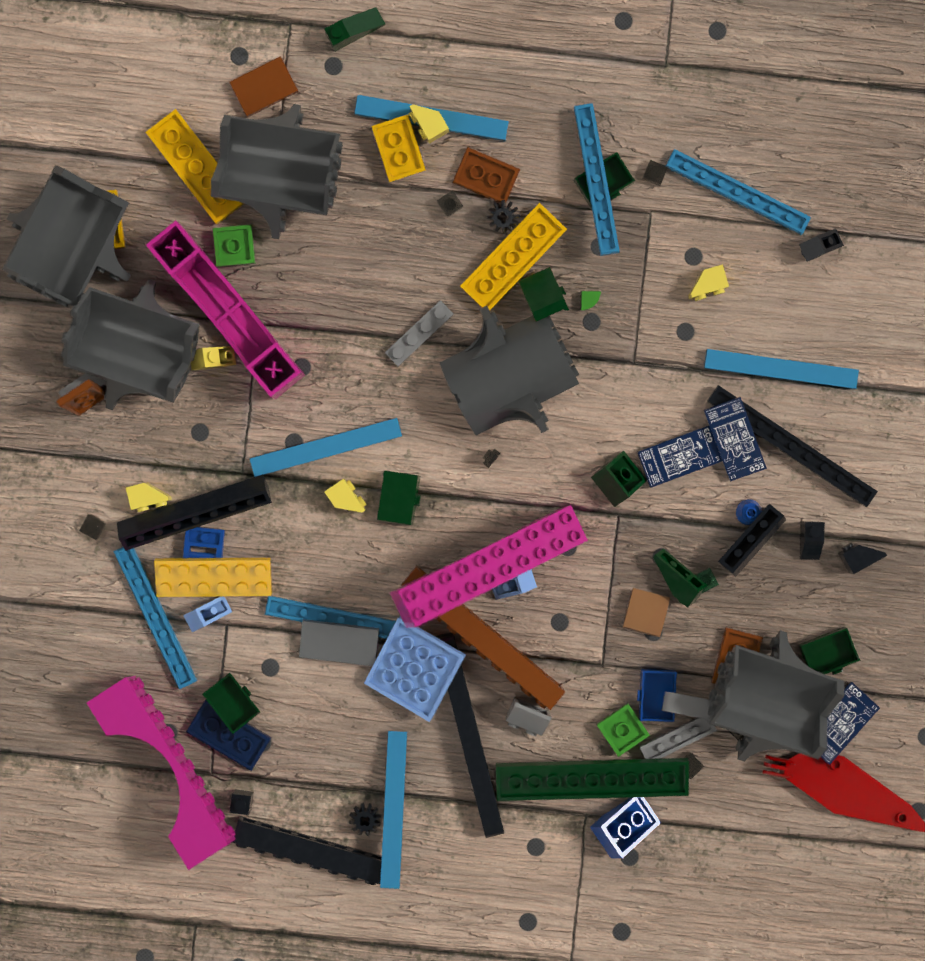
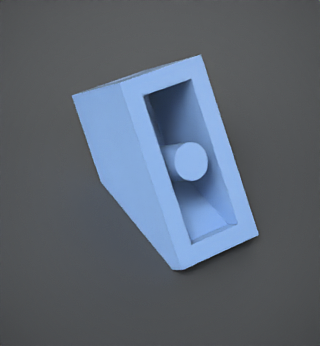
[492,569,537,600]
[183,596,232,632]

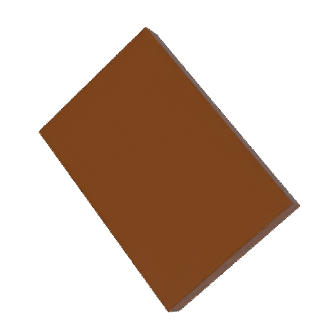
[230,56,298,118]
[452,147,520,204]
[56,379,107,416]
[711,627,763,684]

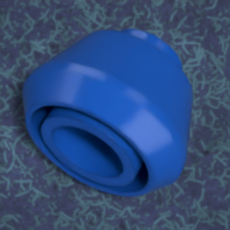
[736,499,762,525]

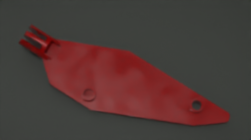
[762,753,925,832]

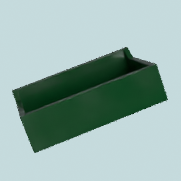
[574,152,636,210]
[518,267,569,322]
[377,470,421,525]
[798,627,861,675]
[202,673,261,734]

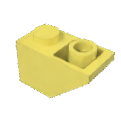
[408,104,449,144]
[688,264,729,301]
[191,346,236,370]
[325,479,367,512]
[125,483,172,512]

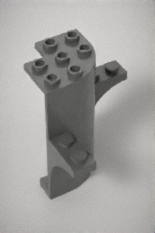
[211,104,343,239]
[2,165,131,307]
[61,279,200,410]
[440,306,579,435]
[708,630,844,762]

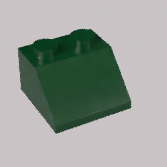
[591,450,647,507]

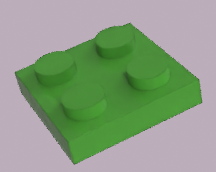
[213,224,256,267]
[596,703,650,757]

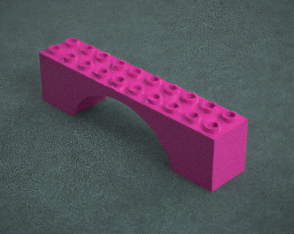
[146,220,305,399]
[389,505,588,628]
[86,676,236,870]

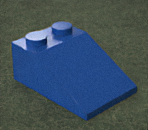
[590,797,661,858]

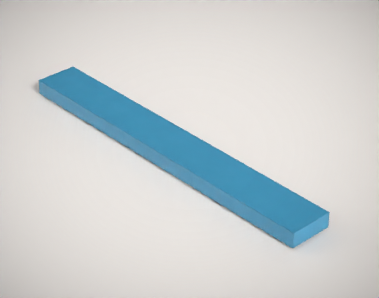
[354,95,509,141]
[574,103,620,256]
[665,149,811,235]
[704,349,859,389]
[250,418,402,477]
[113,547,198,690]
[265,596,396,639]
[380,731,407,889]

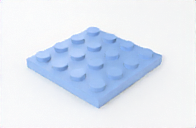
[364,617,466,722]

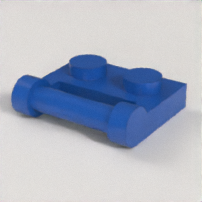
[183,527,225,558]

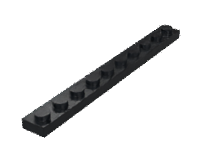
[707,385,878,507]

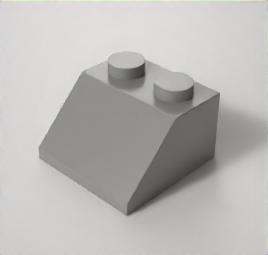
[506,697,552,736]

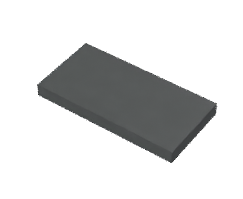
[299,619,379,666]

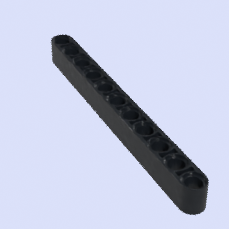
[435,632,504,838]

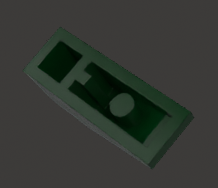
[324,7,385,52]
[653,548,707,608]

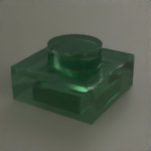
[695,567,719,593]

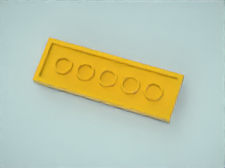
[146,109,245,225]
[460,203,567,310]
[154,557,272,597]

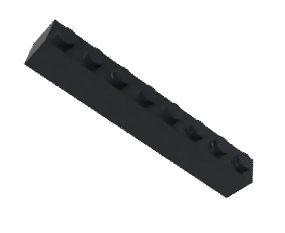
[117,474,272,551]
[232,816,382,885]

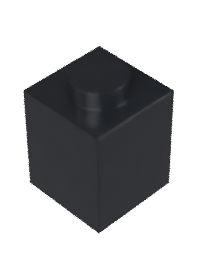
[229,789,254,815]

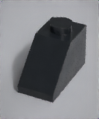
[799,229,844,262]
[800,521,825,560]
[838,543,887,574]

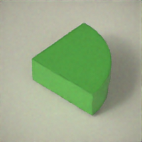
[581,291,601,311]

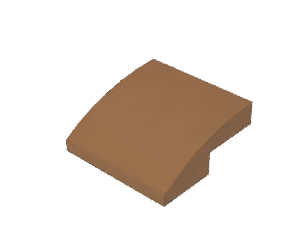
[622,588,670,637]

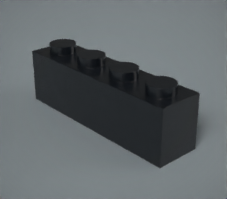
[718,503,786,577]

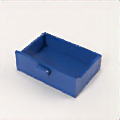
[637,669,677,722]

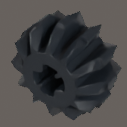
[487,200,520,233]
[349,803,382,836]

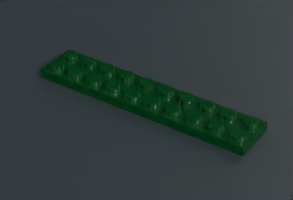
[496,758,689,801]

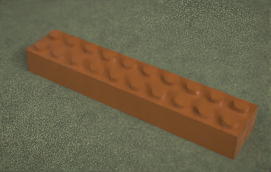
[401,565,565,710]

